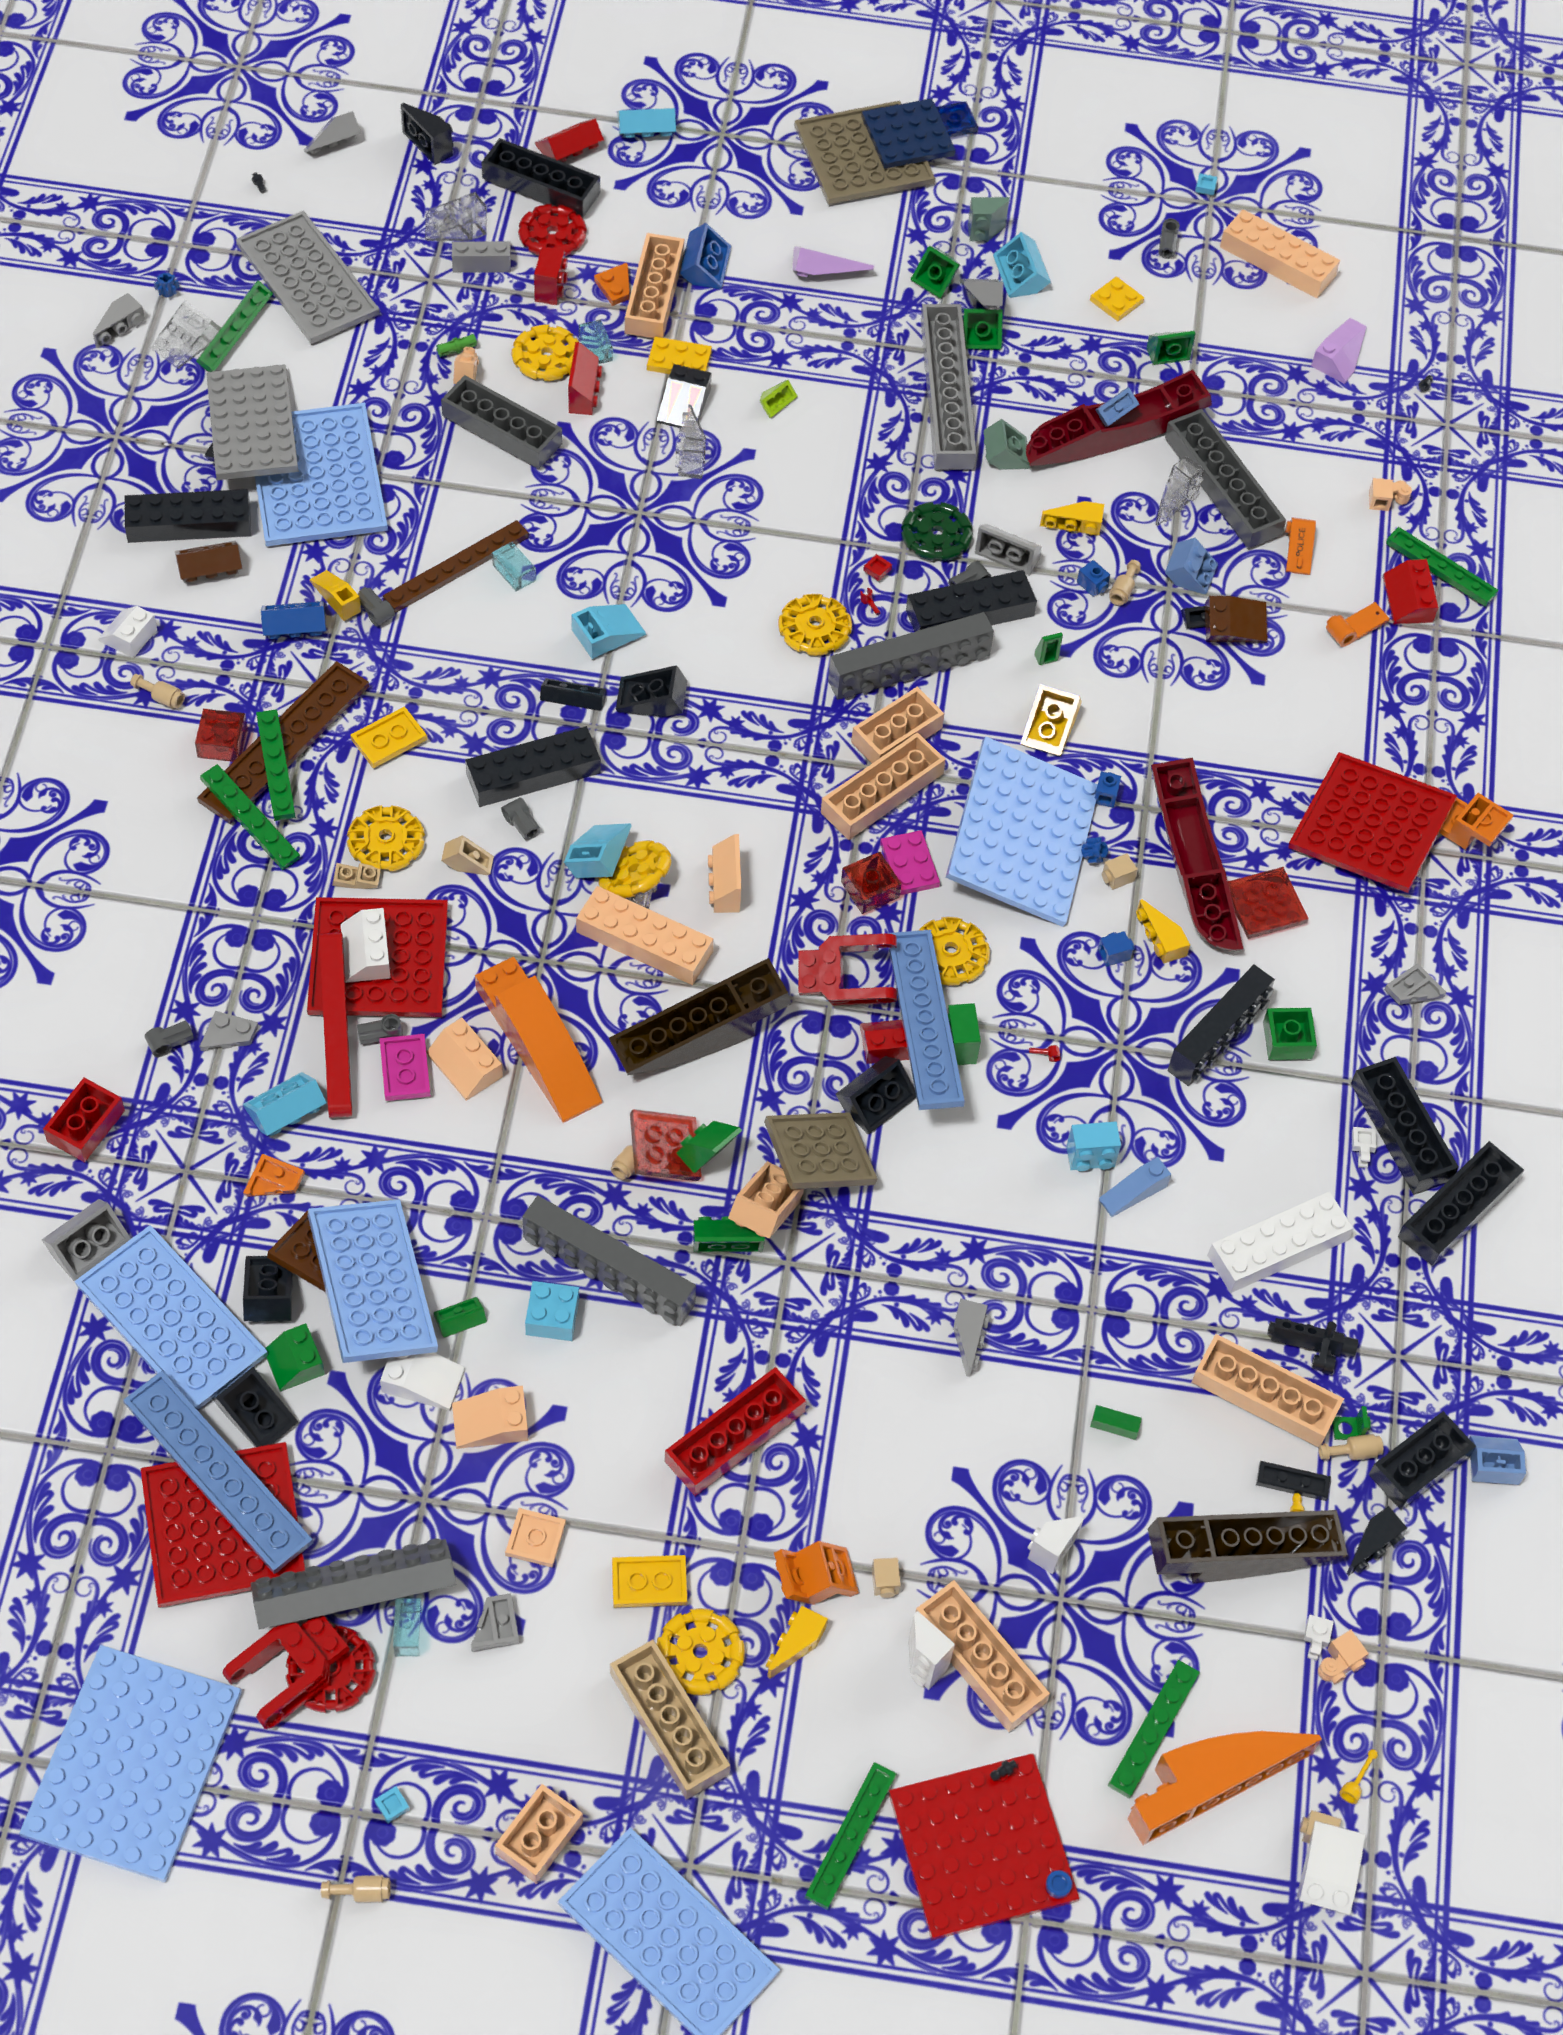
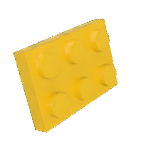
[647,336,712,374]
[350,706,427,768]
[612,1555,687,1608]

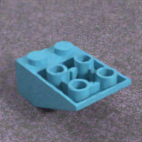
[571,604,646,659]
[564,823,632,878]

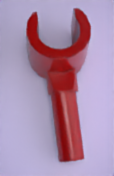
[860,588,881,615]
[1029,1045,1061,1062]

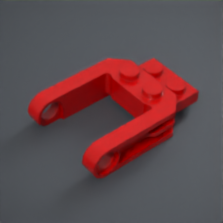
[798,933,897,1006]
[222,1615,350,1729]

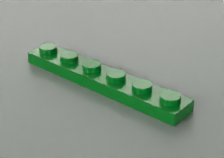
[196,280,273,372]
[1386,527,1498,607]
[256,709,296,821]
[200,764,300,870]
[1108,1660,1200,1799]
[805,1762,897,1910]

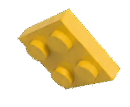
[1090,276,1145,322]

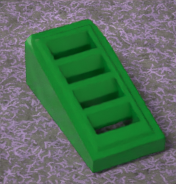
[1034,632,1063,665]

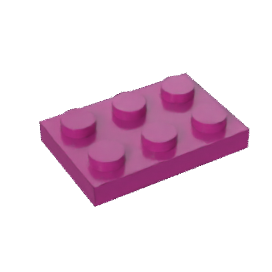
[880,830,940,896]
[380,1034,431,1101]

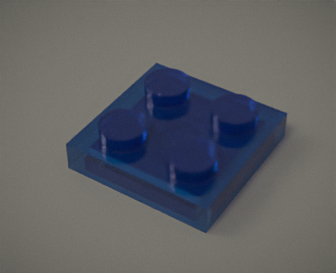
[936,101,978,138]

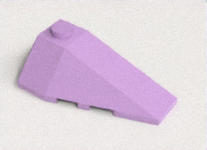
[792,246,874,278]
[1311,318,1367,384]

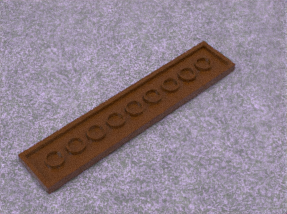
[197,661,369,824]

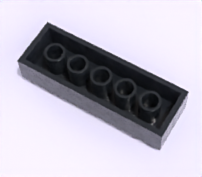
[482,138,600,217]
[124,489,251,543]
[906,570,1037,632]
[465,726,601,807]
[1167,964,1275,1087]
[1351,1057,1459,1194]
[1398,1141,1524,1266]

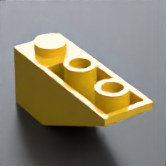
[1040,501,1105,535]
[309,570,361,621]
[1136,899,1190,964]
[766,1605,828,1679]

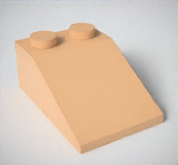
[452,1386,528,1449]

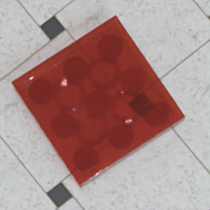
[1228,867,1309,939]
[630,1109,702,1181]

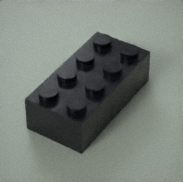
[1369,1411,1476,1510]

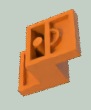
[1440,793,1514,850]
[774,1541,859,1605]

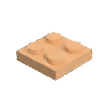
[505,1508,566,1568]

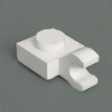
[1352,1127,1376,1168]
[1304,1615,1334,1660]

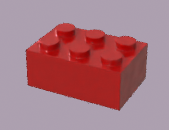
[43,1077,125,1163]

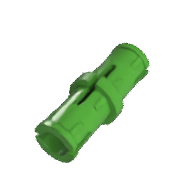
[436,334,477,357]

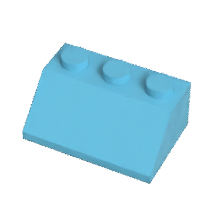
[617,108,676,138]
[993,232,1051,298]
[243,1072,327,1136]

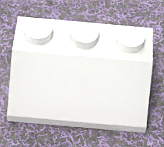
[341,908,390,983]
[908,1611,955,1690]

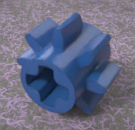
[154,273,180,297]
[1081,837,1108,863]

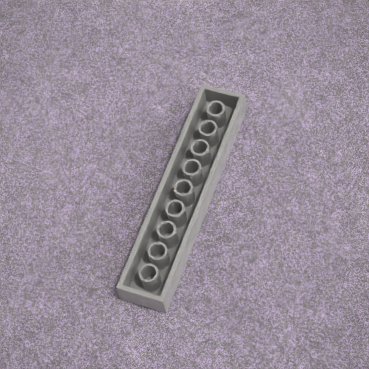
[921,304,976,470]

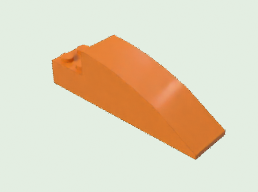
[475,956,602,1123]
[1127,1731,1322,1845]

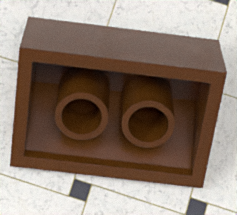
[175,541,242,582]

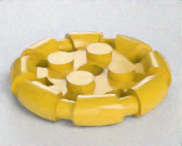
[511,325,579,381]
[778,594,852,656]
[347,805,425,872]
[598,840,671,898]
[918,917,990,986]
[656,1608,745,1695]

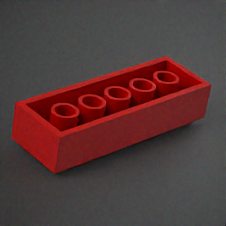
[664,1367,806,1496]

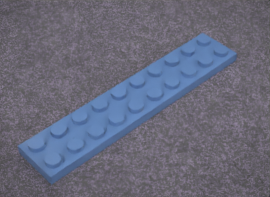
[888,930,965,1110]
[123,1371,313,1574]

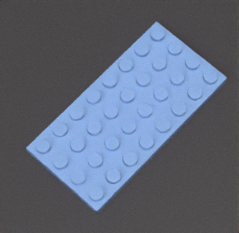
[308,1199,438,1363]
[75,1225,268,1410]
[558,1827,780,2035]

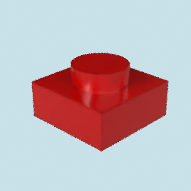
[863,554,892,581]

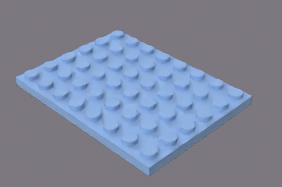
[255,403,388,546]
[945,736,1098,927]
[19,1645,242,1883]

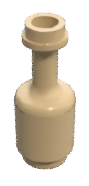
[1109,560,1141,606]
[130,674,185,708]
[611,1129,657,1180]
[1318,1434,1383,1460]
[321,1875,391,1902]

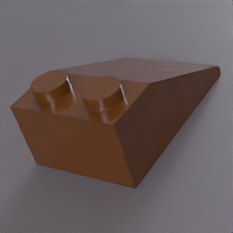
[1205,596,1267,643]

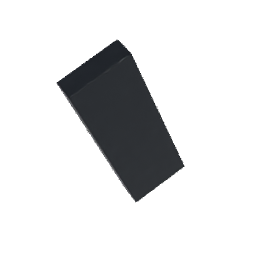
[1256,1461,1331,1501]

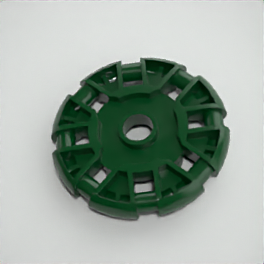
[901,502,973,561]

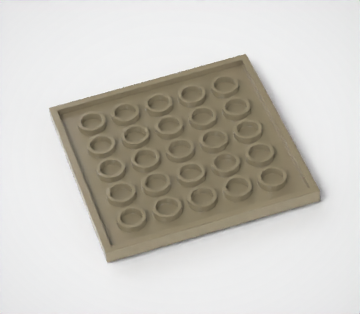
[794,101,935,205]

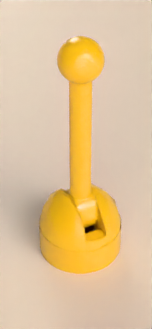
[1339,1749,1378,1804]

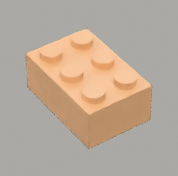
[495,1784,583,1884]

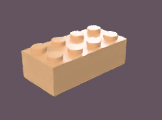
[851,686,944,763]
[728,1161,805,1239]

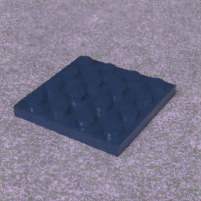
[861,98,956,169]

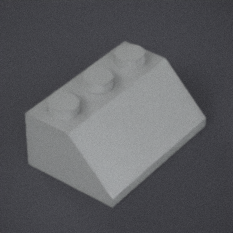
[452,241,511,273]
[960,279,1003,310]
[975,524,1042,576]
[42,1199,131,1281]

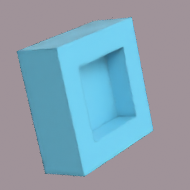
[1195,173,1217,195]
[374,1786,410,1823]

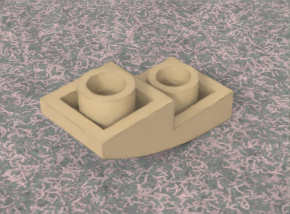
[332,863,381,889]

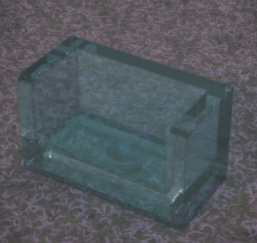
[579,320,613,364]
[492,542,536,592]
[393,1598,422,1656]

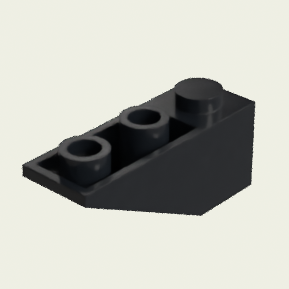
[1346,1506,1408,1576]

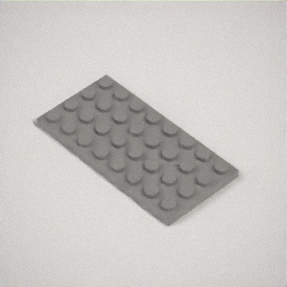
[236,210,380,344]
[206,364,298,480]

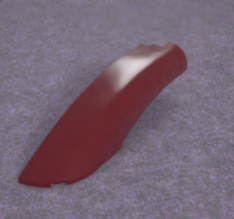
[1026,369,1212,466]
[1151,757,1244,951]

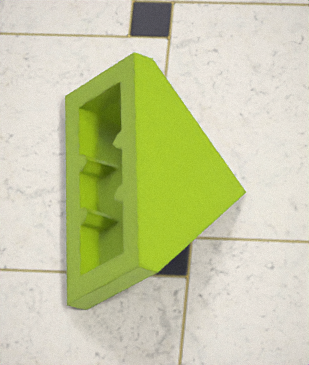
[760,380,798,418]

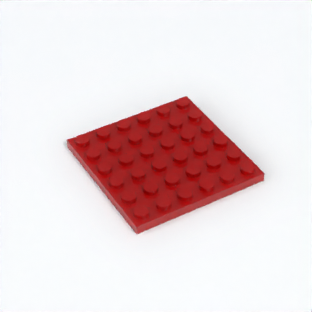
[1288,752,1457,893]
[307,897,448,1017]
[140,1442,305,1608]
[888,1753,1079,1941]

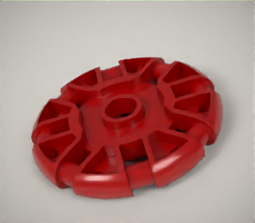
[518,204,587,256]
[285,1625,376,1713]

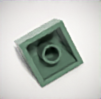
[968,197,1009,241]
[983,419,1031,470]

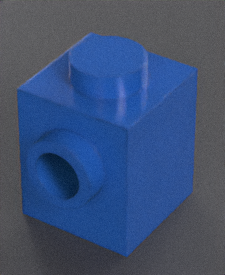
[1077,560,1111,597]
[1094,771,1121,808]
[1098,931,1134,967]

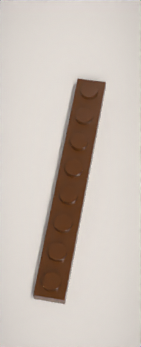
[382,520,529,613]

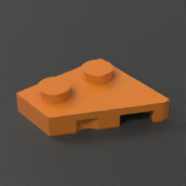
[594,263,629,306]
[243,1154,305,1197]

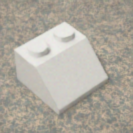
[98,606,157,658]
[1028,1516,1084,1575]

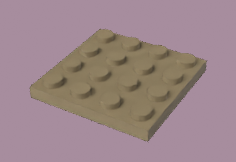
[764,1112,878,1189]

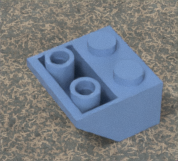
[1165,538,1218,594]
[1469,1436,1526,1485]

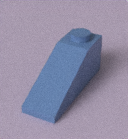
[1099,1157,1171,1217]

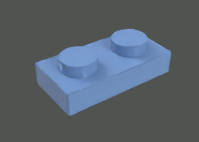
[1096,387,1139,426]

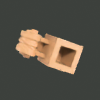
[453,347,479,384]
[1369,478,1412,511]
[1318,1630,1369,1685]

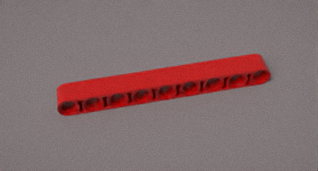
[319,932,352,1118]

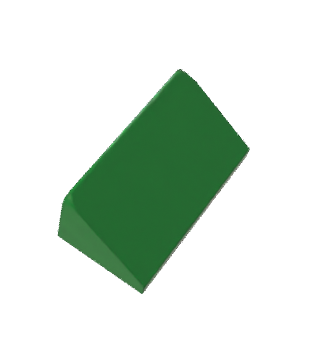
[433,1297,487,1337]
[1090,1405,1142,1440]

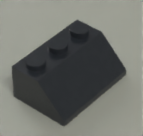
[836,1056,916,1134]

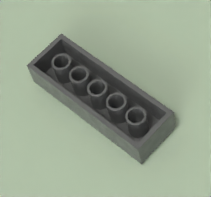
[441,375,562,469]

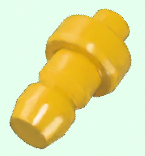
[1290,1493,1305,1512]

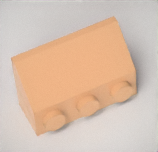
[708,834,741,913]
[426,1018,503,1101]

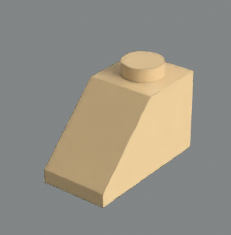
[441,835,494,875]

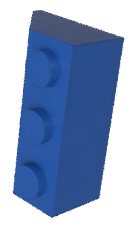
[680,223,732,289]
[261,601,326,639]

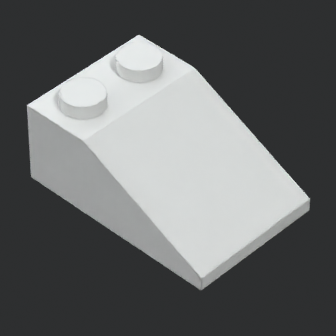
[380,1352,465,1411]
[1297,1821,1365,1915]

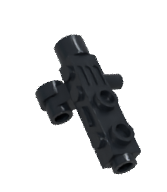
[1267,1318,1358,1375]

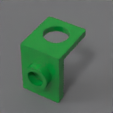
[1332,1406,1371,1440]

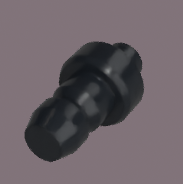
[251,172,266,193]
[1419,375,1433,391]
[990,1760,1017,1781]

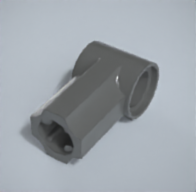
[1158,218,1180,259]
[948,561,992,585]
[358,587,395,627]
[501,797,540,840]
[357,1014,403,1045]
[145,1020,194,1057]

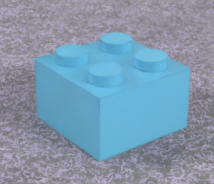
[1066,1121,1121,1171]
[525,1281,579,1341]

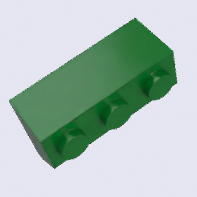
[693,1216,765,1252]

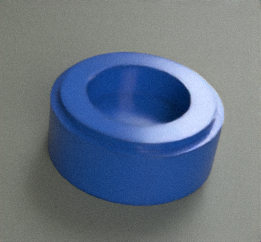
[1045,1870,1072,1898]

